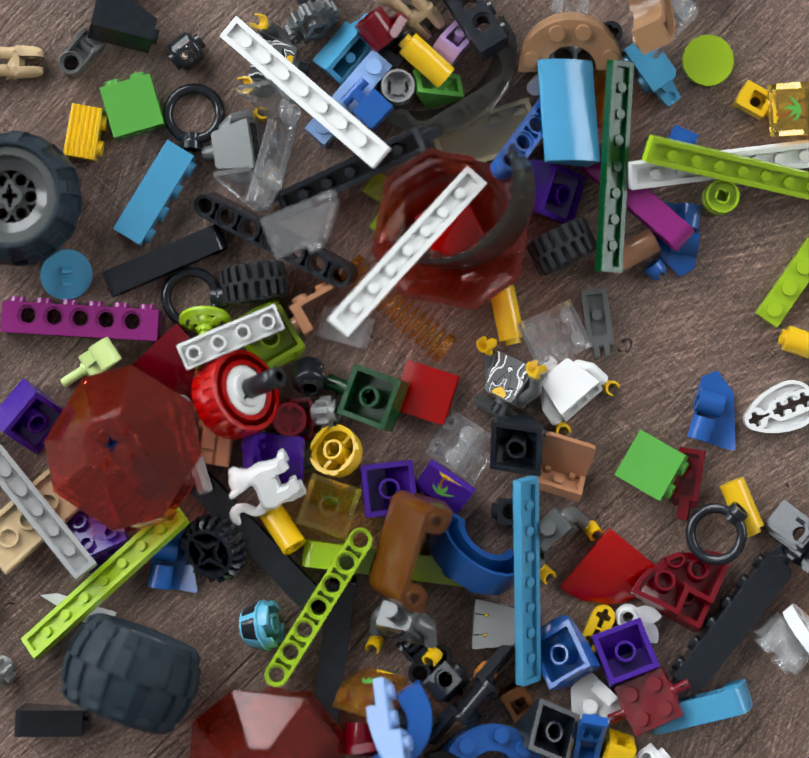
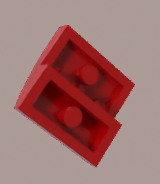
[414,203,488,264]
[400,360,460,426]

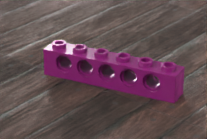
[0,296,162,342]

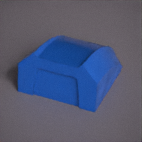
[540,615,600,690]

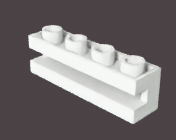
[177,303,285,370]

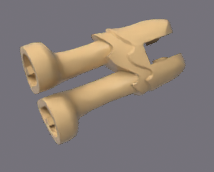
[373,0,445,40]
[0,45,44,80]

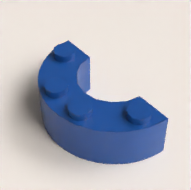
[426,513,514,595]
[442,723,541,758]

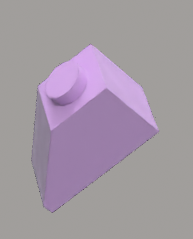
[432,21,480,66]

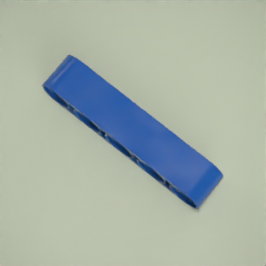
[490,97,543,181]

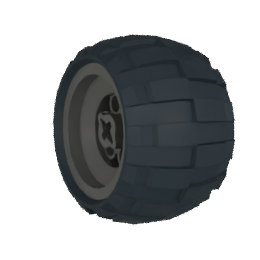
[0,130,83,266]
[61,613,201,735]

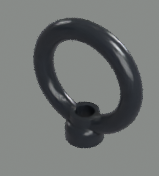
[163,83,225,152]
[161,267,229,327]
[685,501,749,566]

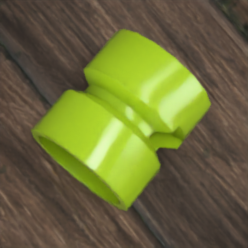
[701,179,740,216]

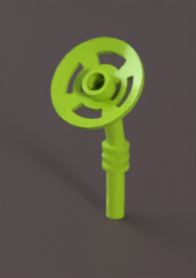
[179,306,231,374]

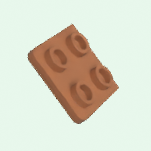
[289,282,338,337]
[535,432,597,502]

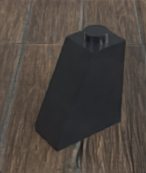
[87,0,160,53]
[14,703,91,737]

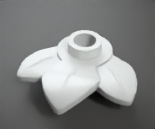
[615,604,662,643]

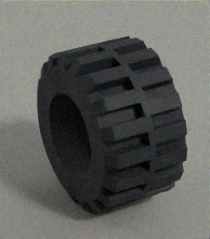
[526,218,597,276]
[219,260,289,305]

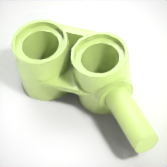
[60,337,122,388]

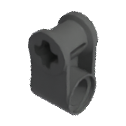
[59,28,106,79]

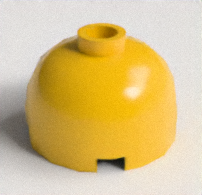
[310,425,363,478]

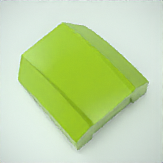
[237,298,306,369]

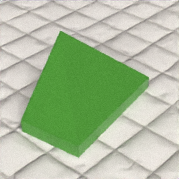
[413,69,464,110]

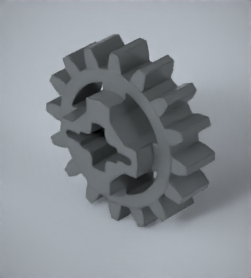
[284,0,341,44]

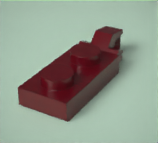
[672,447,707,521]

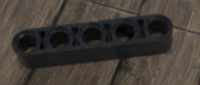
[102,224,229,297]

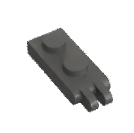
[580,287,614,360]

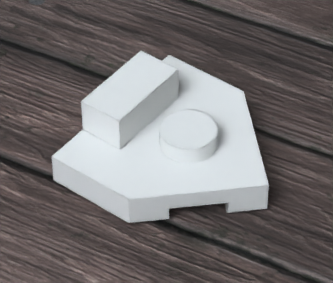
[570,673,621,724]

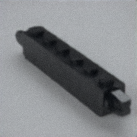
[260,125,443,221]
[670,542,793,699]

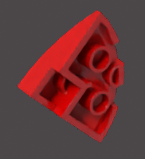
[558,527,656,604]

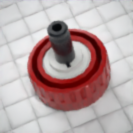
[192,349,287,440]

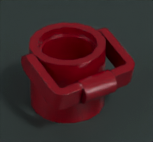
[355,6,408,52]
[273,398,318,440]
[343,722,379,756]

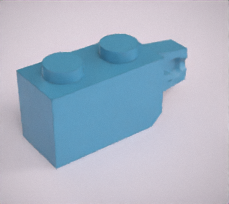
[312,13,372,85]
[621,43,681,108]

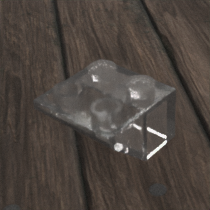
[424,409,491,484]
[752,611,809,676]

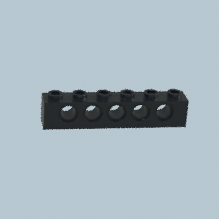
[442,0,510,62]

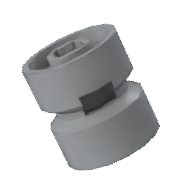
[381,69,415,108]

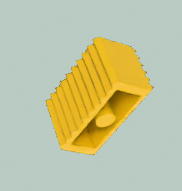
[63,103,109,162]

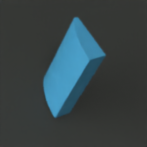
[537,59,600,167]

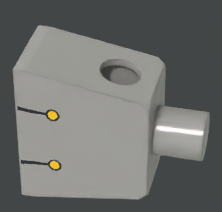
[471,597,515,649]

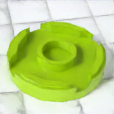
[681,34,734,87]

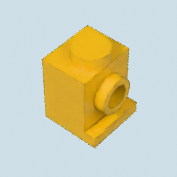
[732,80,776,120]

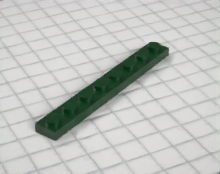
[595,59,634,273]

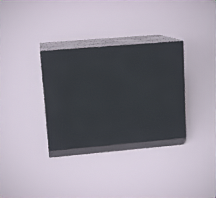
[490,413,544,477]
[516,698,580,758]

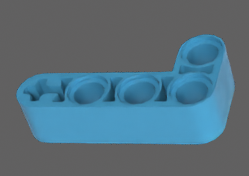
[651,679,753,735]

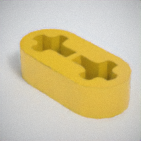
[582,604,615,652]

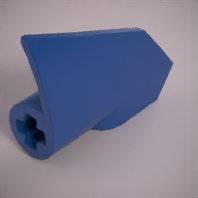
[657,201,702,277]
[687,370,736,451]
[147,529,197,593]

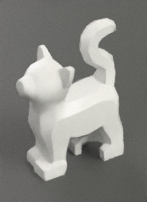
[228,448,307,526]

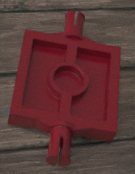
[607,667,692,737]

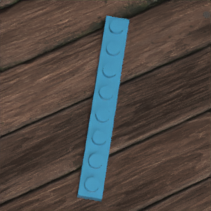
[513,476,541,687]

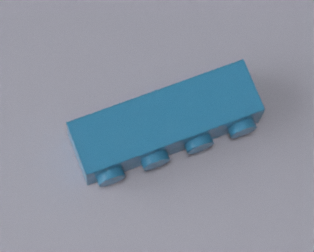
[113,140,197,247]

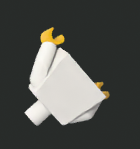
[540,357,620,434]

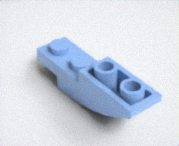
[366,677,413,758]

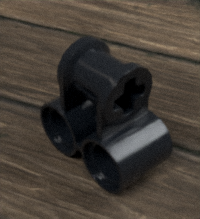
[396,641,452,685]

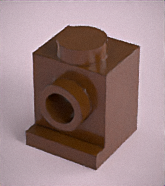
[500,681,535,723]

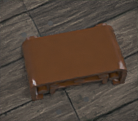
[368,490,453,614]

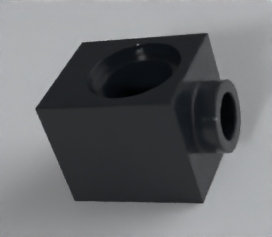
[377,30,412,69]
[491,497,513,525]
[423,660,470,703]

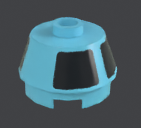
[239,599,285,651]

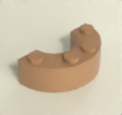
[628,0,675,55]
[518,12,622,72]

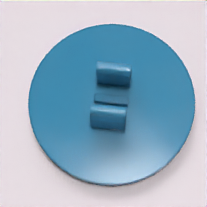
[40,249,93,299]

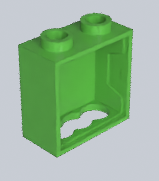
[99,72,166,141]
[614,430,689,502]

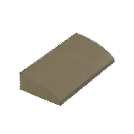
[429,97,544,182]

